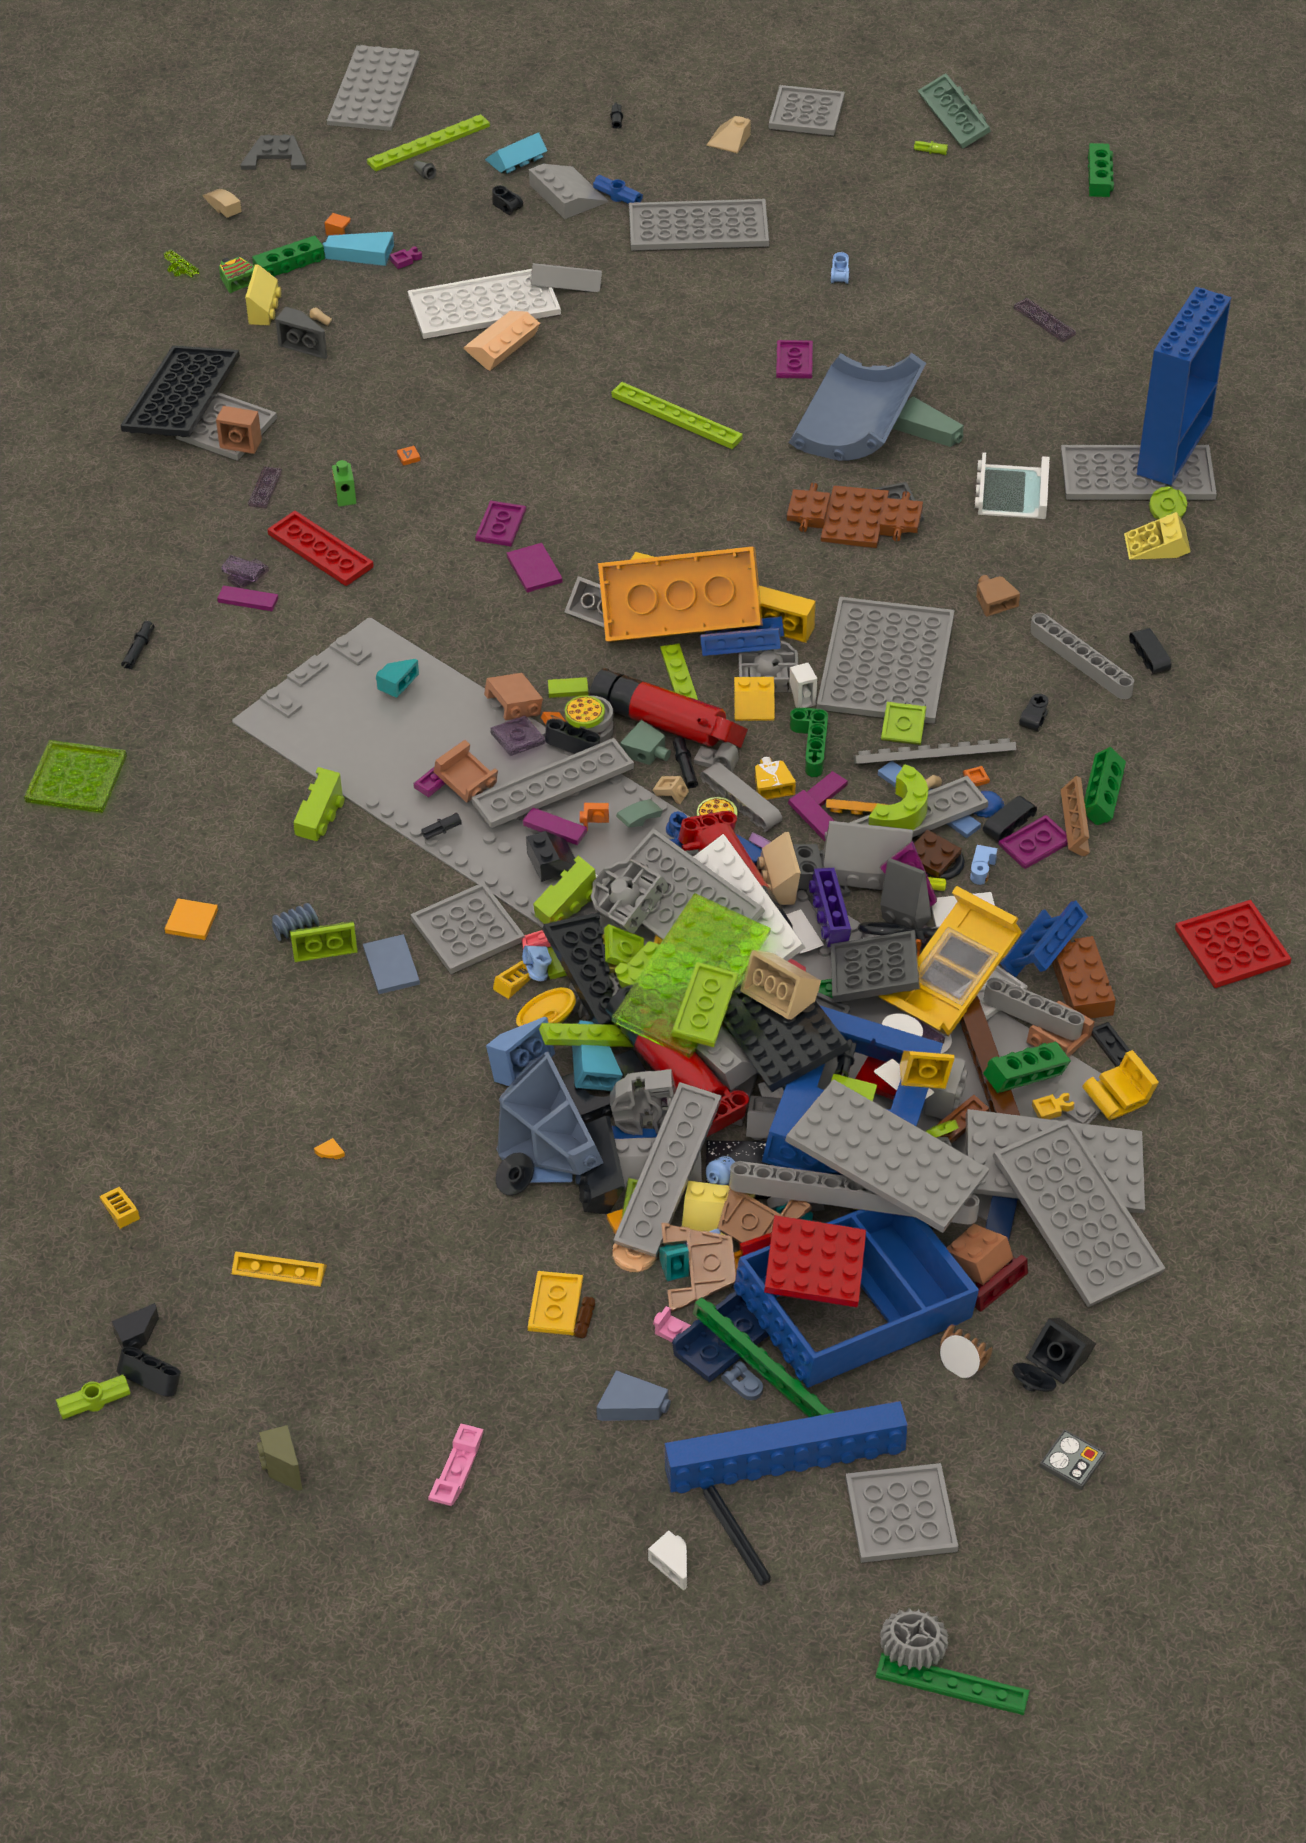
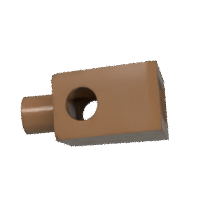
[976,575,1020,617]

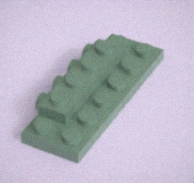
[918,73,991,149]

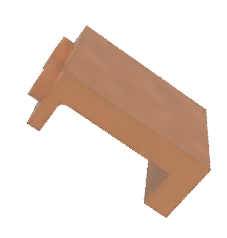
[484,673,543,720]
[434,740,498,803]
[1026,1001,1095,1057]

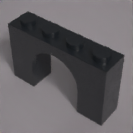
[561,1049,646,1124]

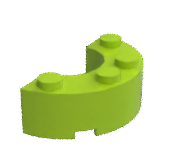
[868,764,928,830]

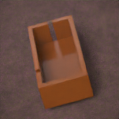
[1052,936,1116,1019]

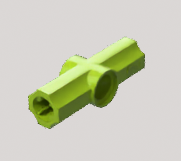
[56,1375,131,1419]

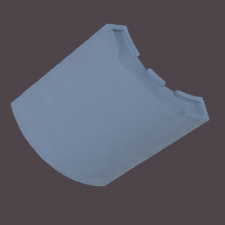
[788,353,926,461]

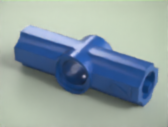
[593,175,643,204]

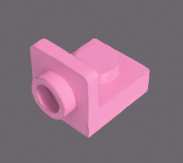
[653,1306,691,1342]

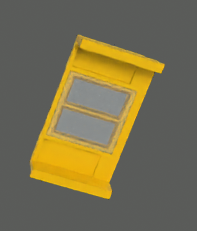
[878,886,1022,1037]

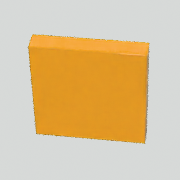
[165,899,218,940]

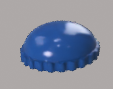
[974,791,1004,818]

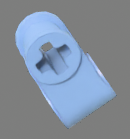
[831,252,849,284]
[522,946,552,981]

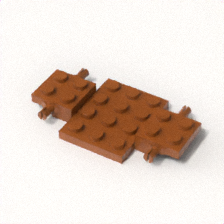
[787,483,923,548]

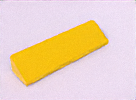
[231,1252,327,1287]

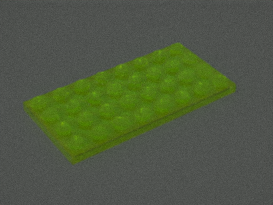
[612,893,771,1059]

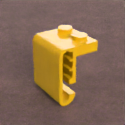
[1082,1050,1159,1121]

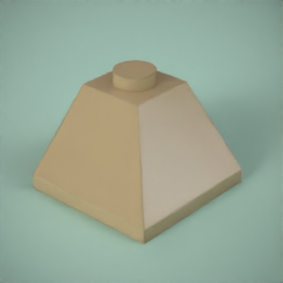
[707,116,751,153]

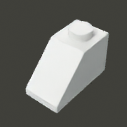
[789,663,817,708]
[648,1531,687,1591]

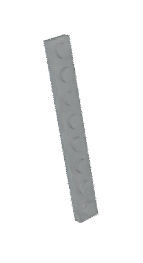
[853,738,1016,764]

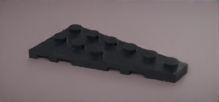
[542,912,615,1025]

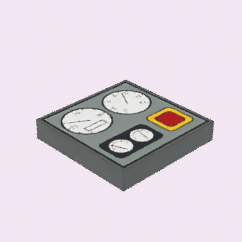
[1040,1429,1106,1490]

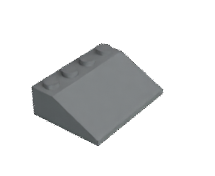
[529,164,608,219]
[821,821,913,890]

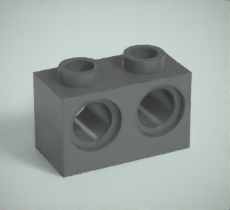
[793,844,823,889]

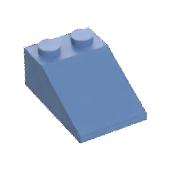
[486,1017,555,1086]

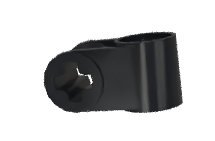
[492,185,523,215]
[1019,694,1049,732]

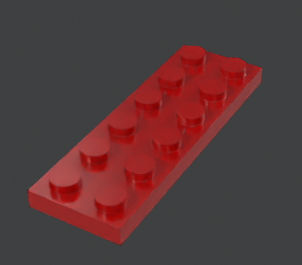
[268,511,374,586]

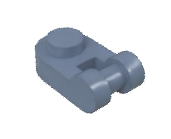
[721,1361,763,1400]

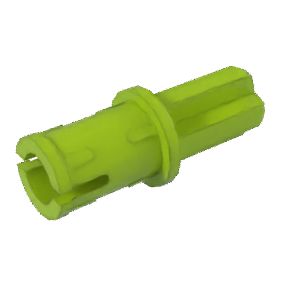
[914,141,948,155]

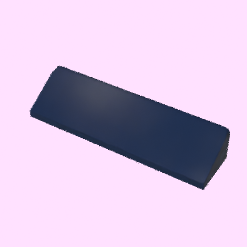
[985,1195,1018,1242]

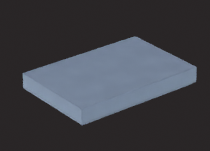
[363,934,420,994]

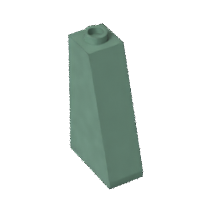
[892,397,964,447]

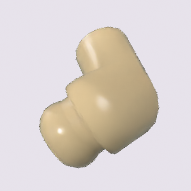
[309,308,332,326]
[926,775,942,790]

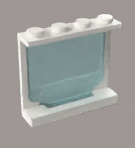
[975,453,1049,519]

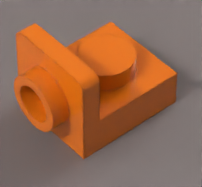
[579,803,609,831]

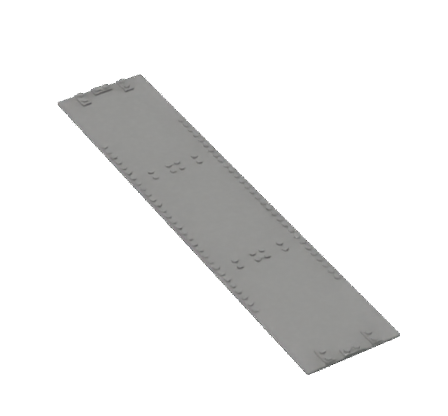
[232,618,1101,1221]

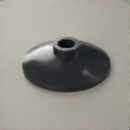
[496,1152,534,1196]
[1012,1363,1057,1392]

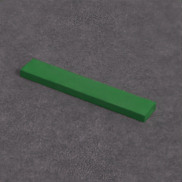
[875,1653,1030,1715]

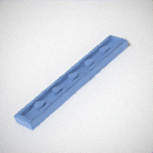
[878,761,981,838]

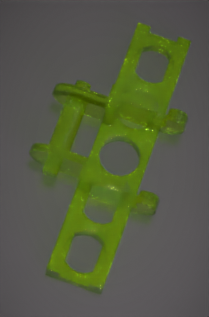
[163,249,199,277]

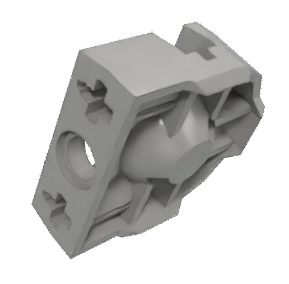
[739,641,798,692]
[591,859,669,934]
[610,1069,676,1135]

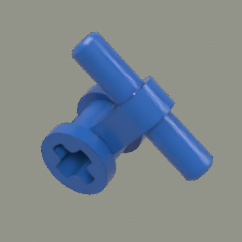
[666,811,687,848]

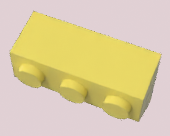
[245,264,281,325]
[682,1181,755,1235]

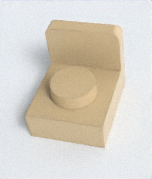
[653,776,689,804]

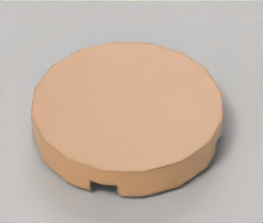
[613,1244,657,1272]

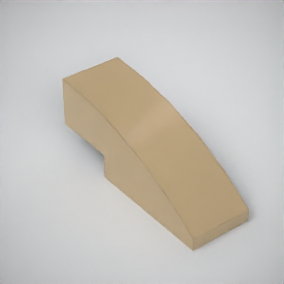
[203,189,242,218]

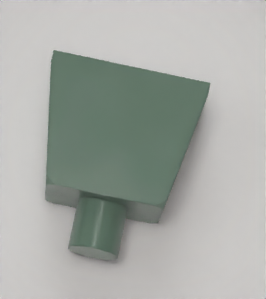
[620,720,671,765]

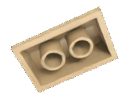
[757,832,801,905]

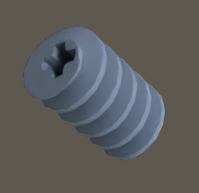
[272,903,319,941]

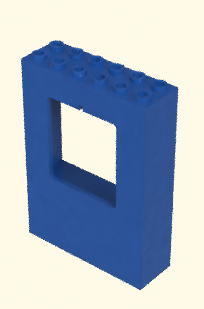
[1137,287,1231,485]
[762,1006,943,1176]
[734,1209,979,1388]

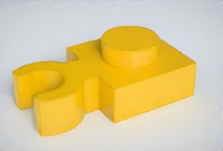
[1032,1093,1075,1119]

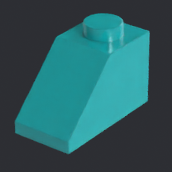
[376,659,419,698]
[659,1243,689,1281]

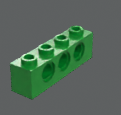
[1088,143,1114,197]
[252,235,325,277]
[1084,747,1126,825]
[983,1041,1071,1093]

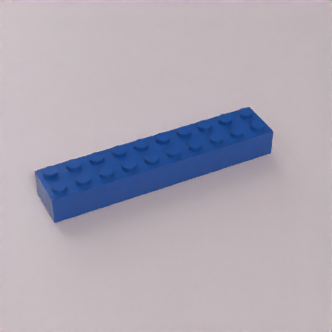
[665,1401,907,1493]

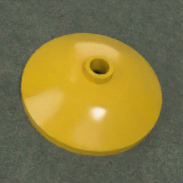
[516,988,576,1027]

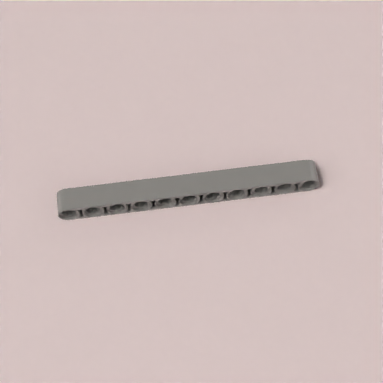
[729,1161,979,1224]

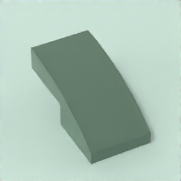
[616,799,663,828]

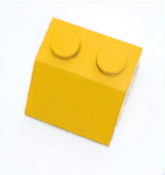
[734,677,774,721]
[900,1050,954,1089]

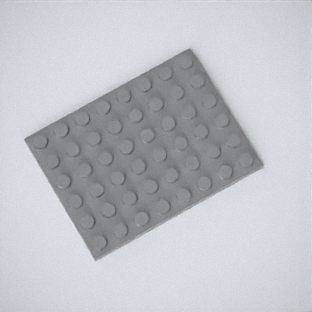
[816,597,955,724]

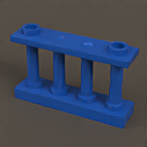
[700,616,784,656]
[1000,901,1088,978]

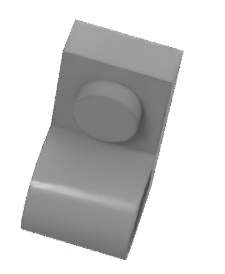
[694,742,739,772]

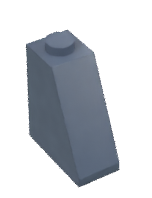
[597,1371,671,1421]

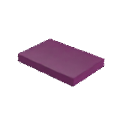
[776,340,813,379]
[475,501,526,547]
[506,543,563,593]
[998,815,1068,869]

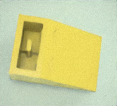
[1124,512,1191,560]

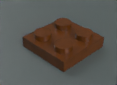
[914,829,962,878]

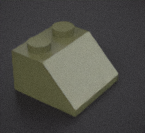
[257,1425,302,1490]

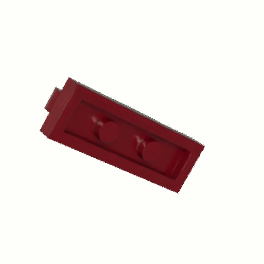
[975,1254,1028,1312]

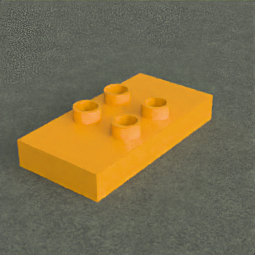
[598,547,763,642]

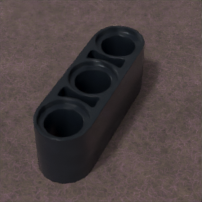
[1129,628,1172,675]
[545,719,600,754]
[983,795,1037,842]
[117,1347,181,1397]

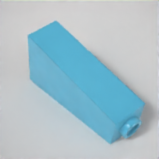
[323,232,394,266]
[572,1020,623,1091]

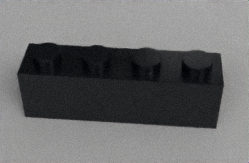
[576,1116,625,1214]

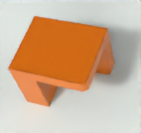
[325,213,351,236]

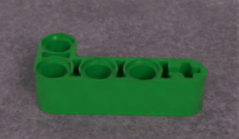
[790,708,828,777]

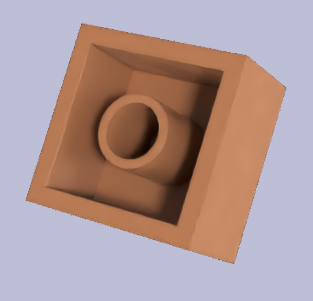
[216,406,262,454]
[947,1224,1013,1285]

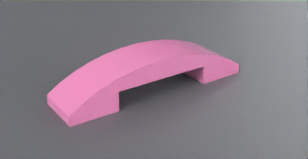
[428,1424,483,1506]

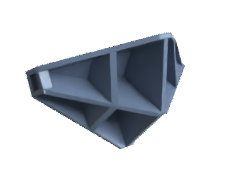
[496,1052,604,1175]

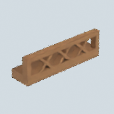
[1061,776,1090,856]

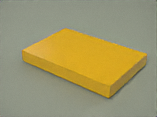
[528,1271,583,1335]

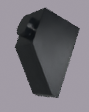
[111,1303,159,1350]

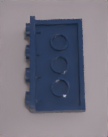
[672,1292,769,1383]

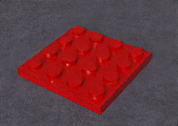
[1175,900,1292,988]
[764,1215,866,1307]

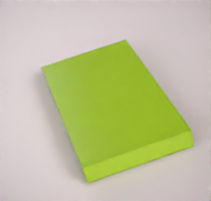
[671,962,739,1047]

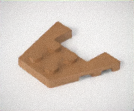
[718,1186,812,1243]
[661,1223,736,1312]

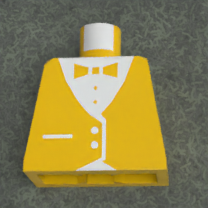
[755,757,796,800]

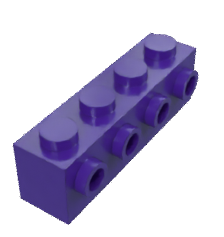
[809,868,851,948]

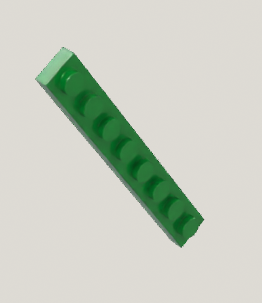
[693,1297,835,1417]

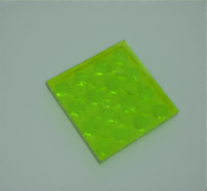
[24,740,127,813]

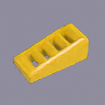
[493,961,532,999]
[99,1187,140,1229]

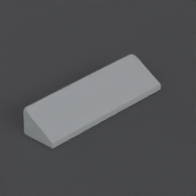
[530,263,602,292]

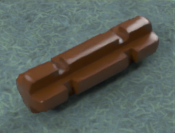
[574,1296,595,1338]

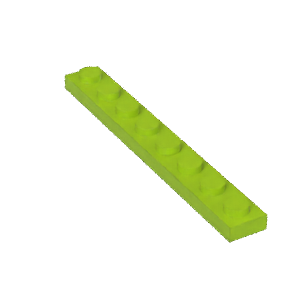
[367,114,490,172]
[612,382,743,449]

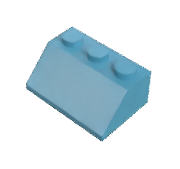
[485,132,547,173]

